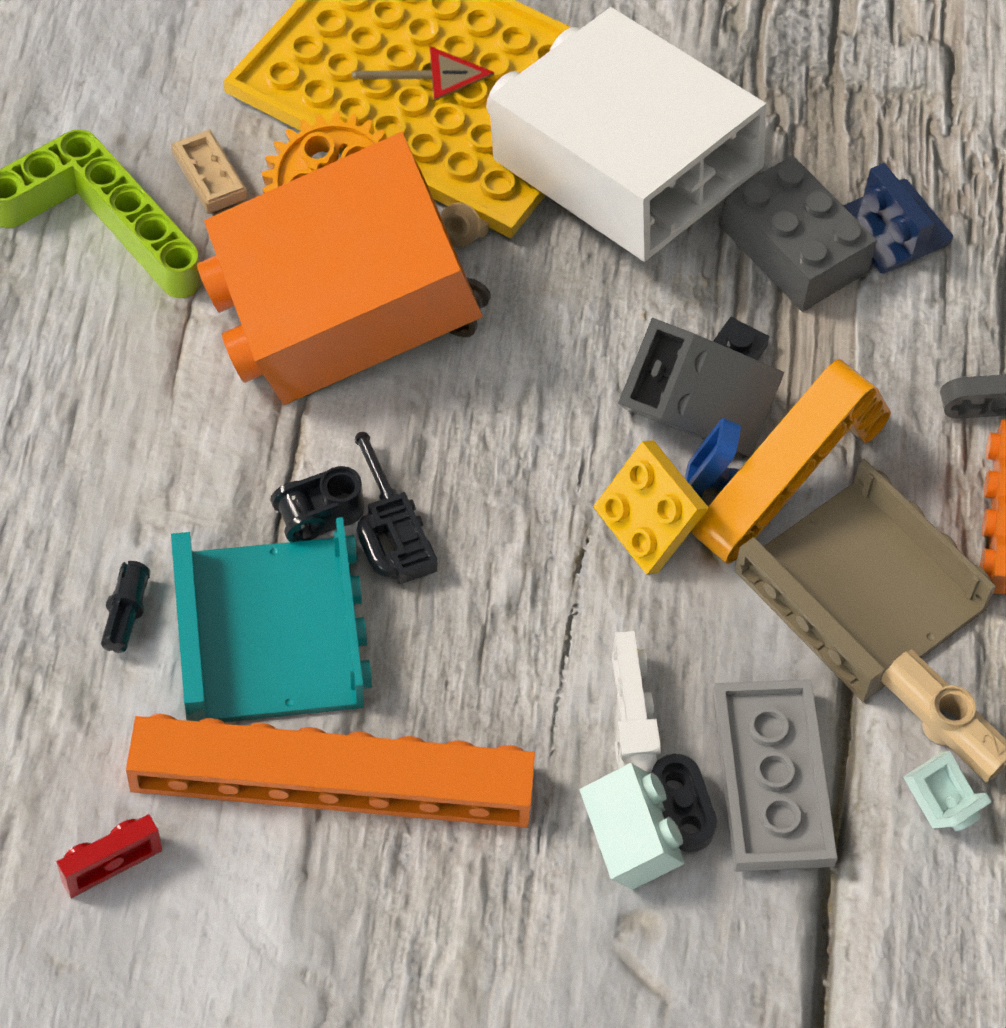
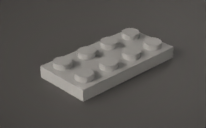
[713,679,837,871]

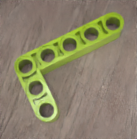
[0,129,201,298]

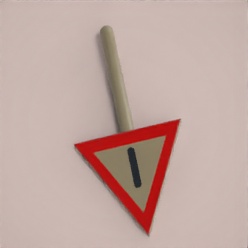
[351,46,495,101]

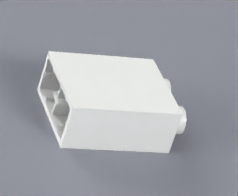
[487,7,766,262]

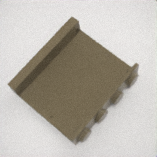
[734,459,996,703]

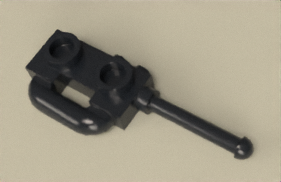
[355,431,438,584]

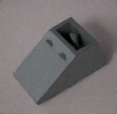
[618,318,784,457]

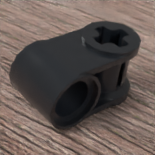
[270,466,364,542]

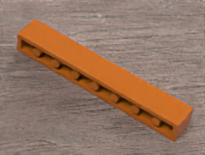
[126,714,535,828]

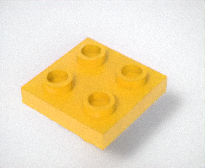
[593,440,709,575]

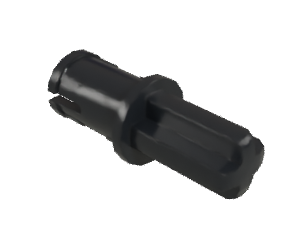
[101,561,151,653]

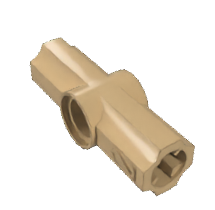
[881,649,1006,783]

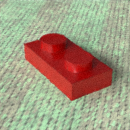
[56,814,162,898]

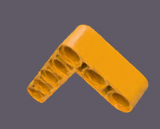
[691,359,891,564]

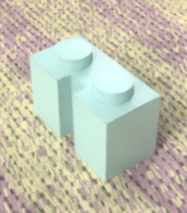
[580,763,685,890]

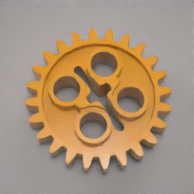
[262,112,387,193]

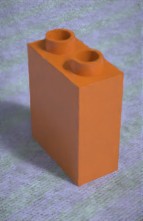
[197,132,483,405]

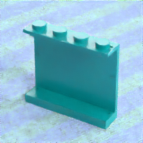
[171,517,372,722]

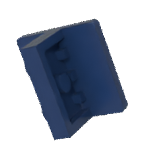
[843,162,953,274]

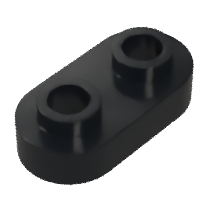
[652,754,717,852]

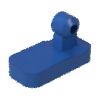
[685,418,741,499]

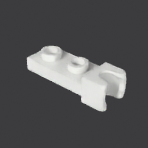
[612,631,661,773]

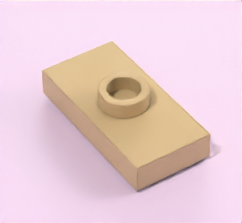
[171,129,247,214]

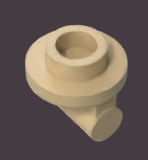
[440,203,490,247]

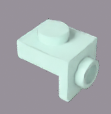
[903,751,992,831]

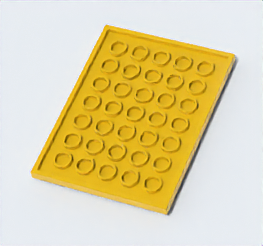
[223,0,571,239]

